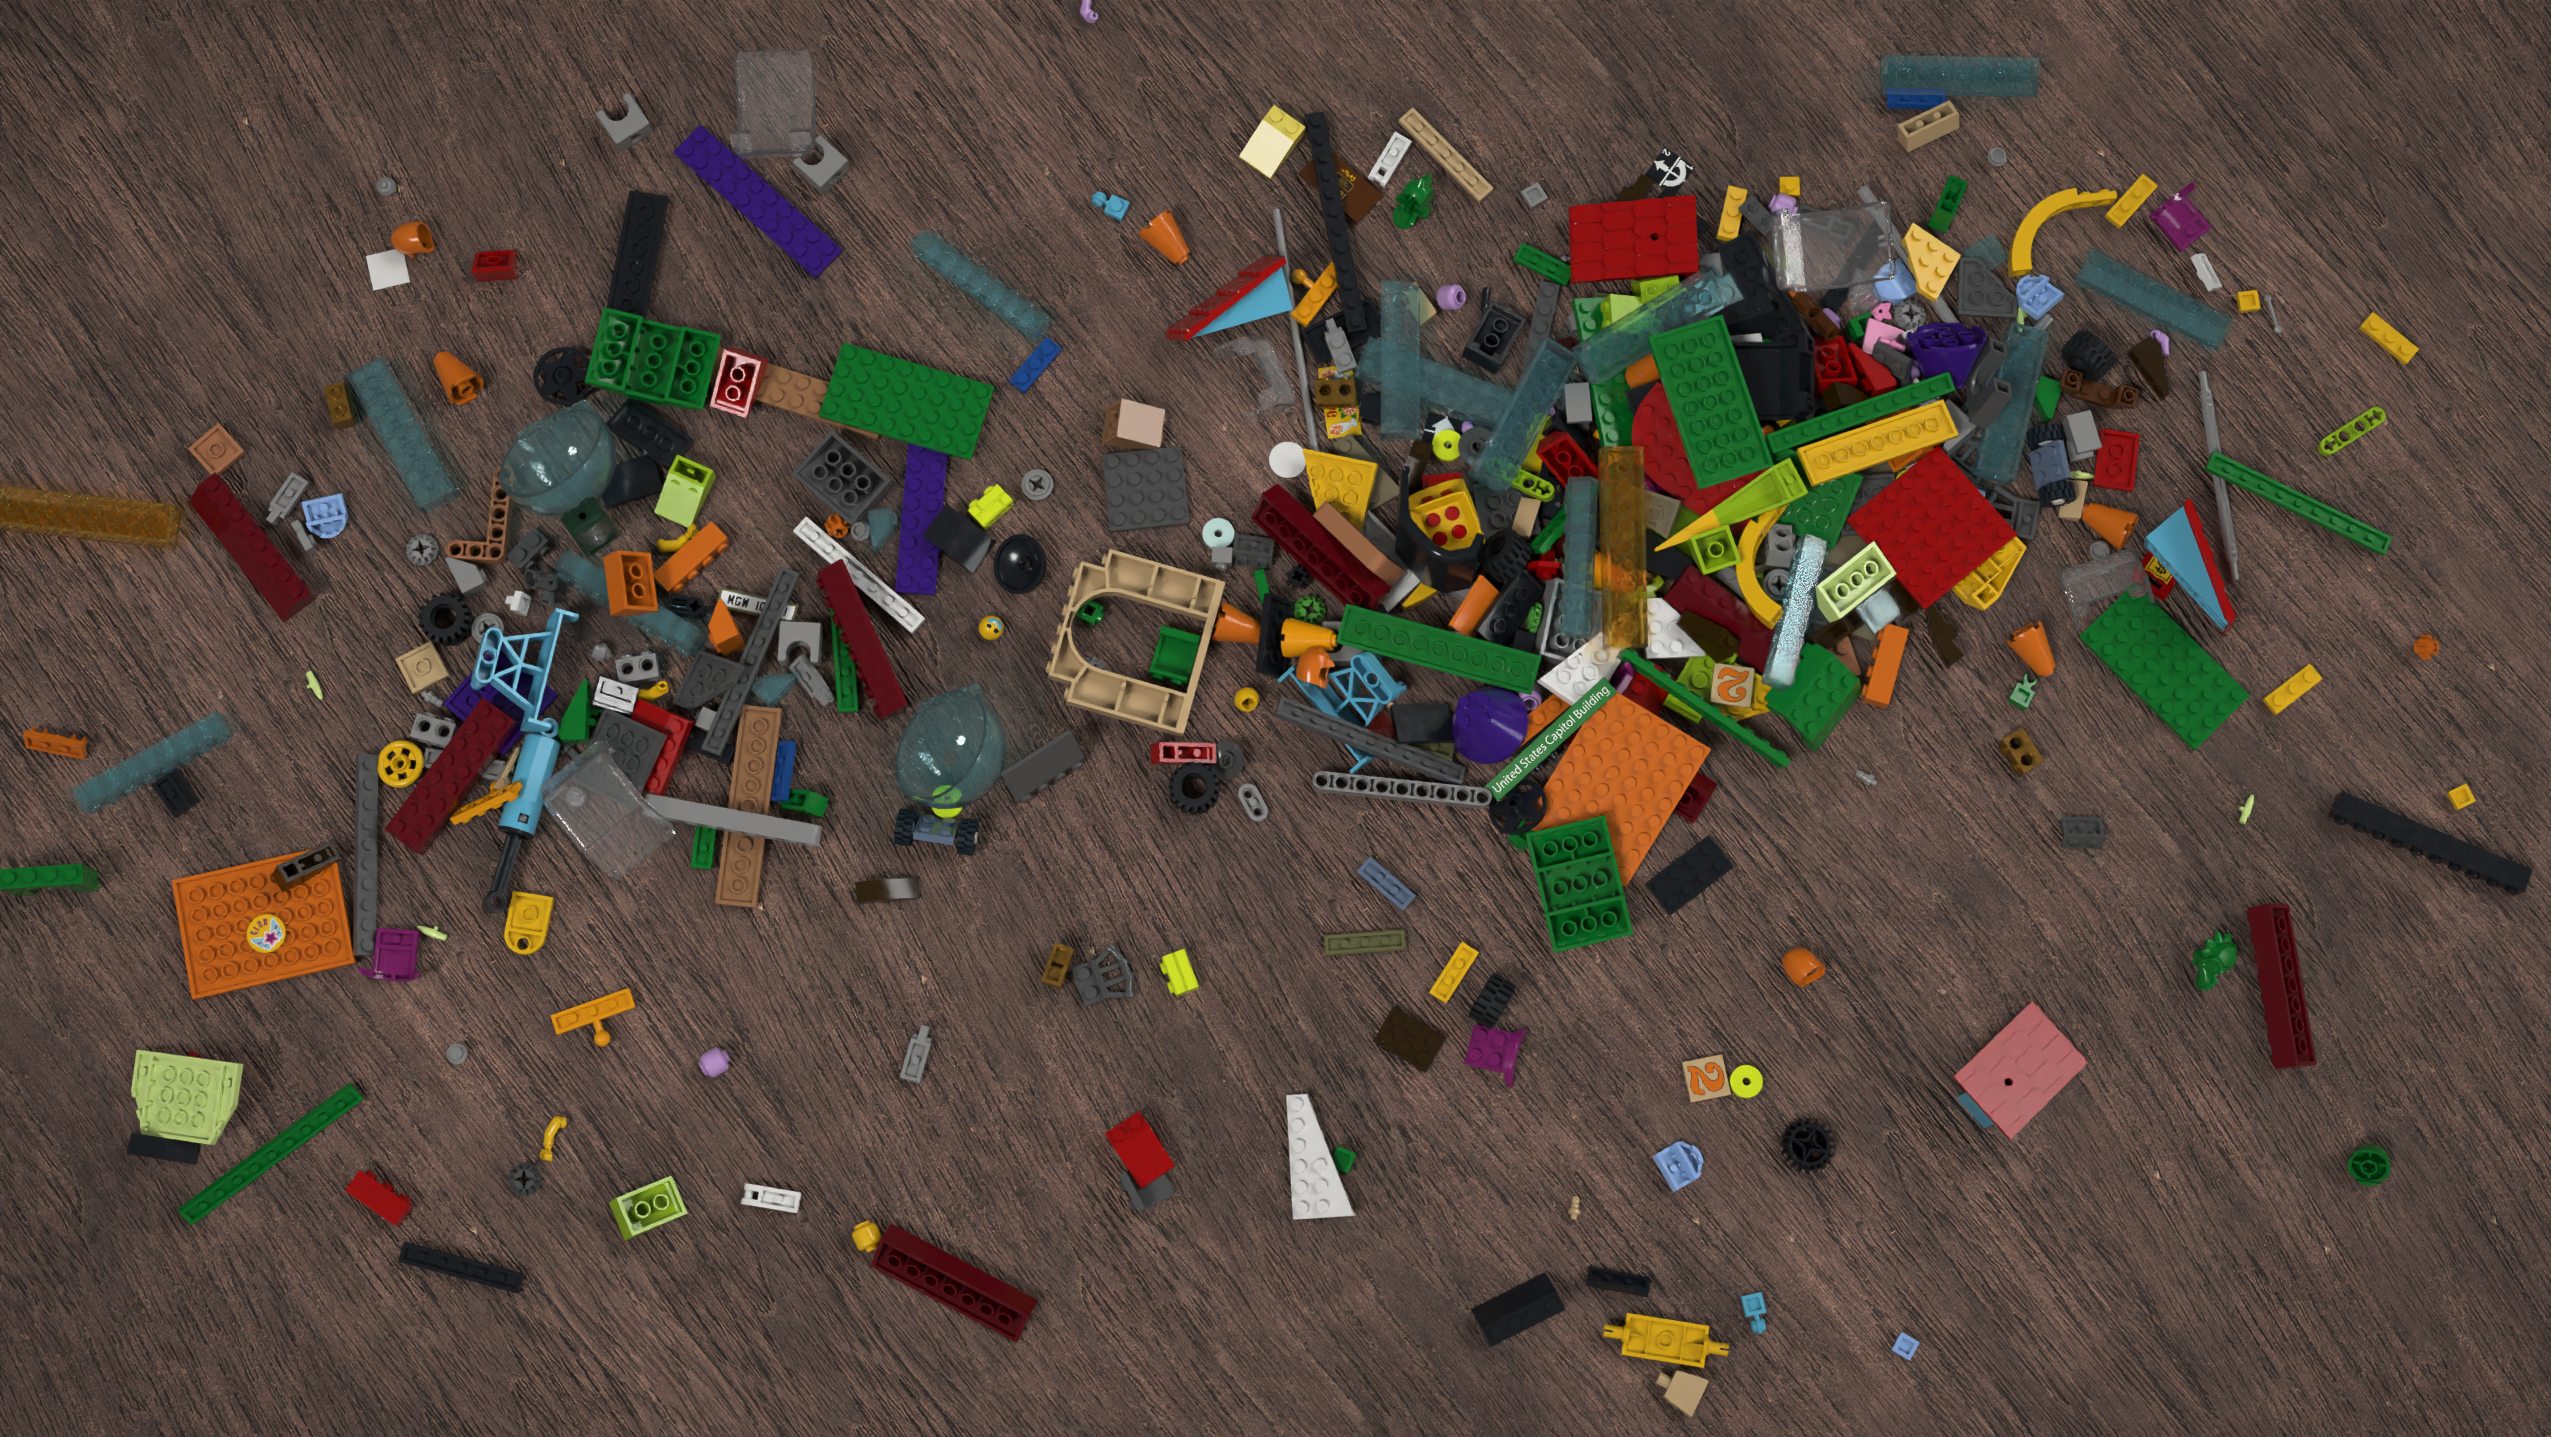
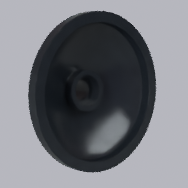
[994,534,1047,594]

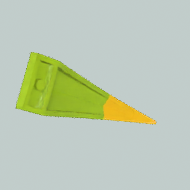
[1654,458,1808,552]

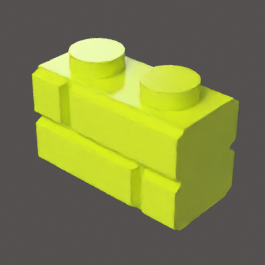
[968,484,1014,531]
[1159,949,1199,997]

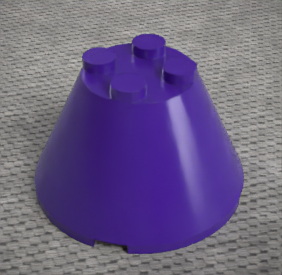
[1906,323,1987,388]
[1451,686,1529,764]

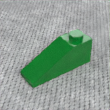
[1928,174,1968,233]
[558,680,591,744]

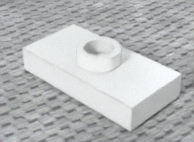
[2190,253,2222,292]

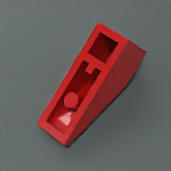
[1151,742,1216,765]

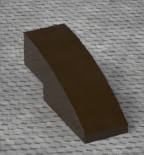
[1615,174,1654,202]
[1811,604,1871,650]
[1925,605,1964,669]
[855,878,920,905]

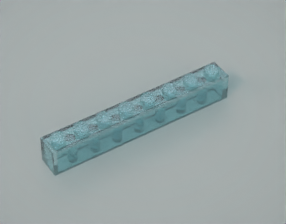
[1559,476,1598,639]
[1761,533,1828,691]
[70,711,234,814]

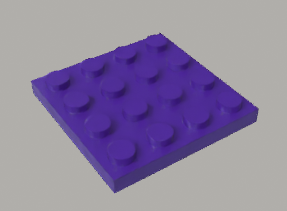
[443,649,559,756]

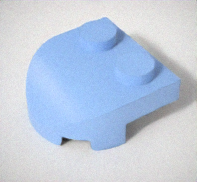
[1872,258,1918,305]
[2016,274,2064,320]
[301,493,348,538]
[1652,1141,1704,1192]

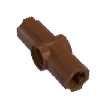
[1792,291,1840,342]

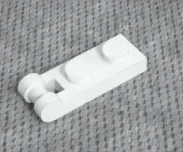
[1368,132,1412,188]
[741,1183,802,1213]

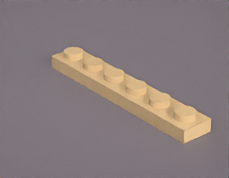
[1398,107,1494,203]

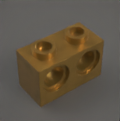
[1315,377,1355,409]
[323,382,357,430]
[1998,727,2044,776]
[1041,942,1075,990]

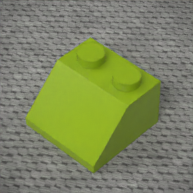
[1687,524,1742,575]

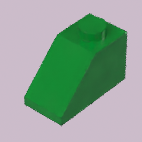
[2030,376,2061,424]
[780,789,829,818]

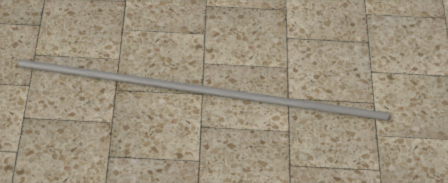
[1272,209,1319,451]

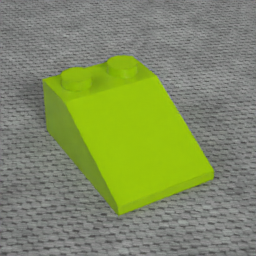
[609,1175,688,1241]

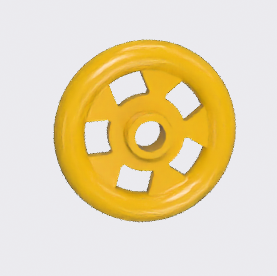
[377,740,424,788]

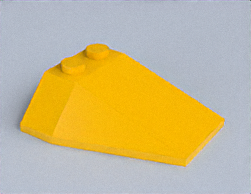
[1951,537,2027,611]

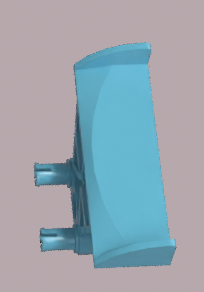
[470,608,579,732]
[1278,651,1407,774]

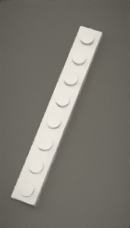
[793,517,926,635]

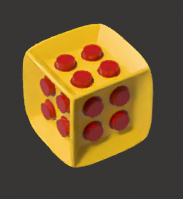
[1409,478,1485,551]

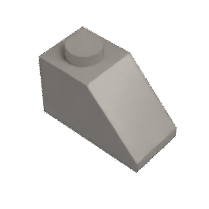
[445,557,488,598]

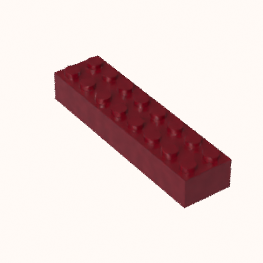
[385,697,520,855]

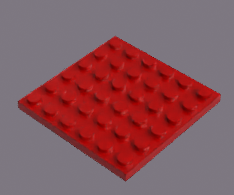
[1846,445,2018,611]

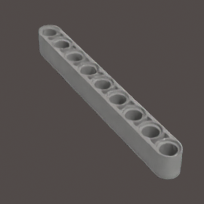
[1312,771,1492,809]
[641,794,823,848]

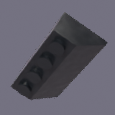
[1692,292,1780,339]
[1471,1273,1565,1347]

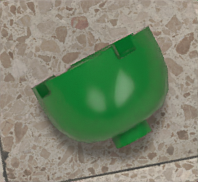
[2347,1144,2391,1186]

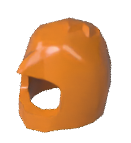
[391,221,435,259]
[1296,647,1335,689]
[1781,947,1826,988]

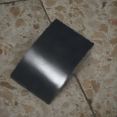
[923,504,995,574]

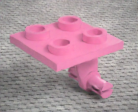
[1861,318,1906,357]

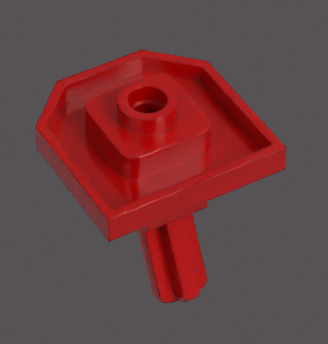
[1526,544,1568,580]

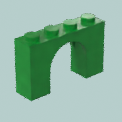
[0,864,98,897]

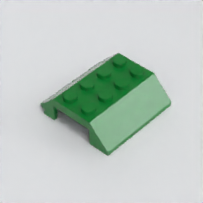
[1764,643,1862,752]

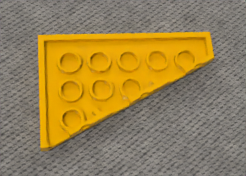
[1303,448,1378,533]

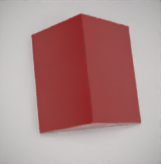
[471,249,517,282]

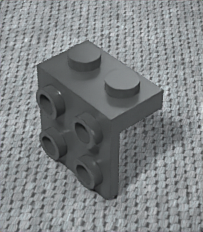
[1118,1172,1174,1213]

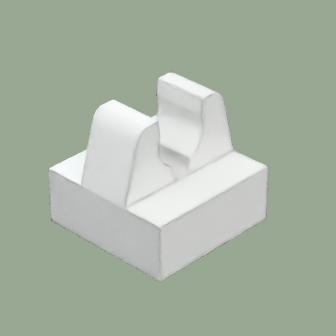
[505,591,532,616]

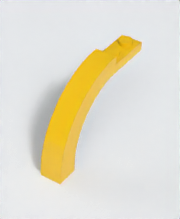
[2008,188,2117,277]
[1736,505,1789,630]

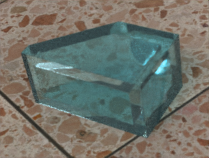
[867,507,898,554]
[751,674,799,708]

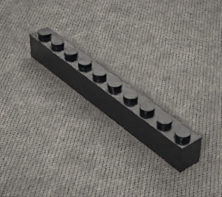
[2328,791,2533,895]

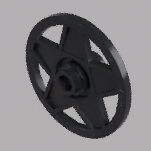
[533,347,592,405]
[1489,779,1547,835]

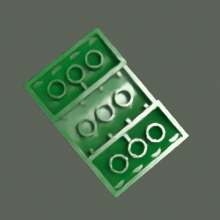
[585,307,721,411]
[1525,815,1634,953]

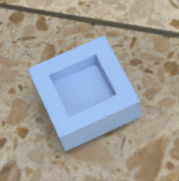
[1891,1332,1920,1361]

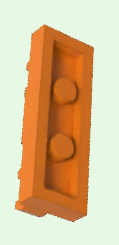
[23,726,87,760]

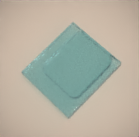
[1963,233,2009,271]
[1855,588,1901,634]

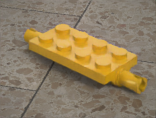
[1603,1313,1729,1368]

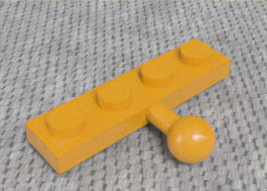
[1291,261,1338,328]
[450,780,523,825]
[550,988,636,1047]

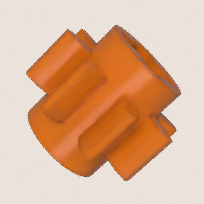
[824,513,851,538]
[2414,635,2439,660]

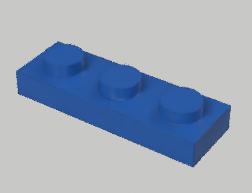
[1885,89,1946,110]
[1009,336,1062,394]
[770,740,796,802]

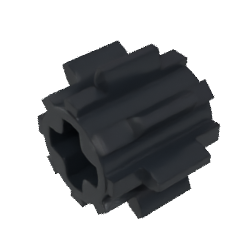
[1286,566,1310,591]

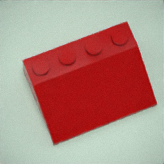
[630,698,695,796]

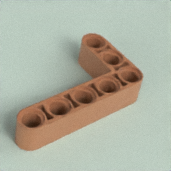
[446,465,516,565]
[1313,500,1406,586]

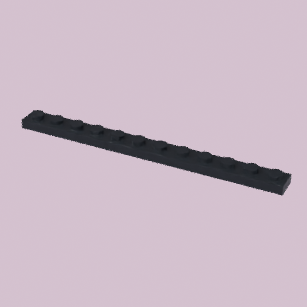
[1304,112,1367,335]

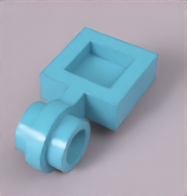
[1091,191,1130,222]
[1740,1292,1767,1334]

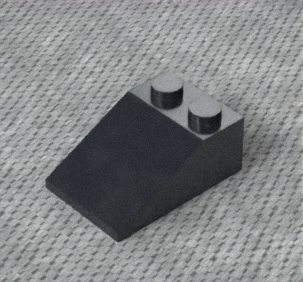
[1461,301,1526,375]

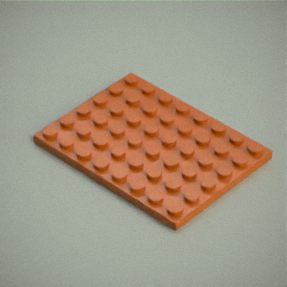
[1524,692,1711,887]
[172,845,357,1000]

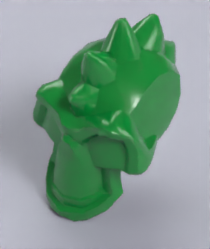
[1393,174,1434,230]
[2192,931,2237,991]

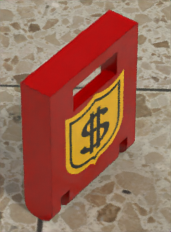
[2129,550,2177,601]

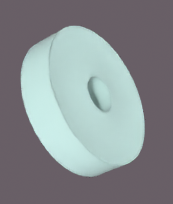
[1203,518,1234,549]

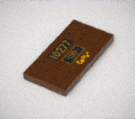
[1299,152,1383,225]

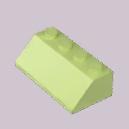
[1815,541,1897,623]

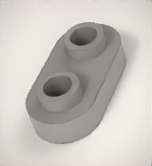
[1238,784,1268,822]

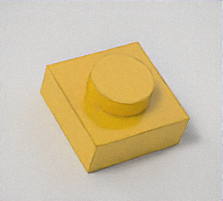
[1779,177,1800,198]
[2236,290,2261,313]
[2446,783,2476,811]

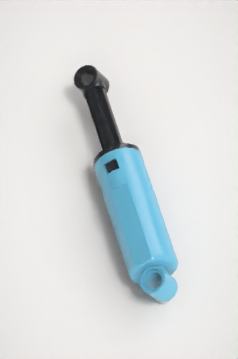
[482,718,561,914]

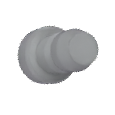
[421,691,444,707]
[1855,770,1878,786]

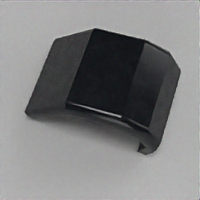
[1731,332,1815,421]
[1395,466,1485,594]

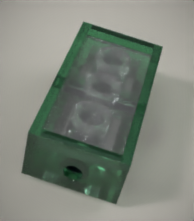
[560,496,621,558]

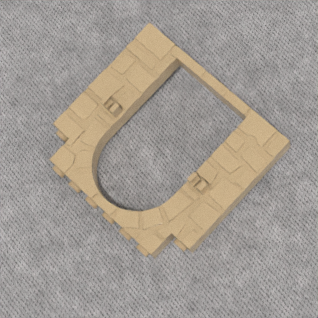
[1045,549,1225,737]

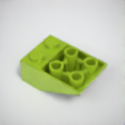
[654,455,717,528]

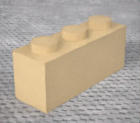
[1898,100,1959,152]

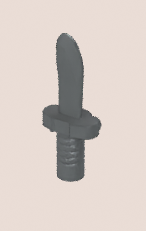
[553,734,582,765]

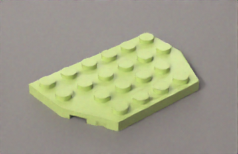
[131,1050,243,1145]

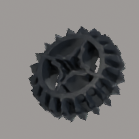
[1780,1118,1836,1174]

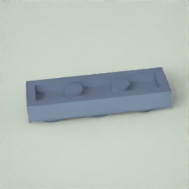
[1356,857,1416,912]

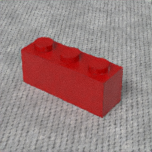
[345,1170,414,1227]

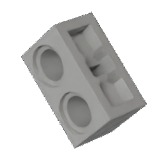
[1764,524,1796,568]
[615,651,662,685]
[410,712,460,748]

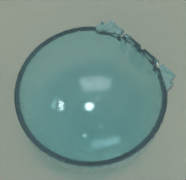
[499,399,617,517]
[895,683,1008,809]

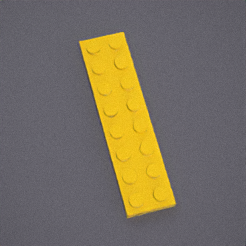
[1797,400,1959,487]

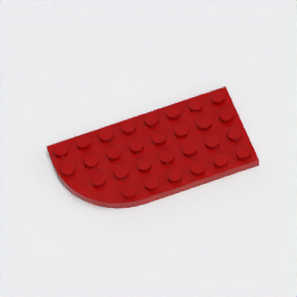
[1631,381,1769,540]

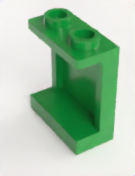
[1149,626,1201,687]

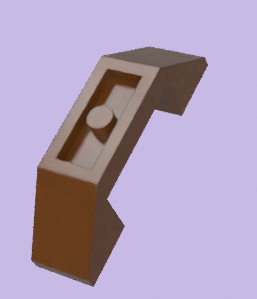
[2059,368,2139,409]

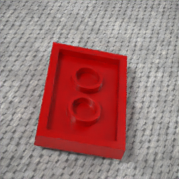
[2092,428,2140,493]

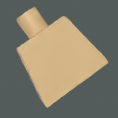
[1655,1370,1709,1417]

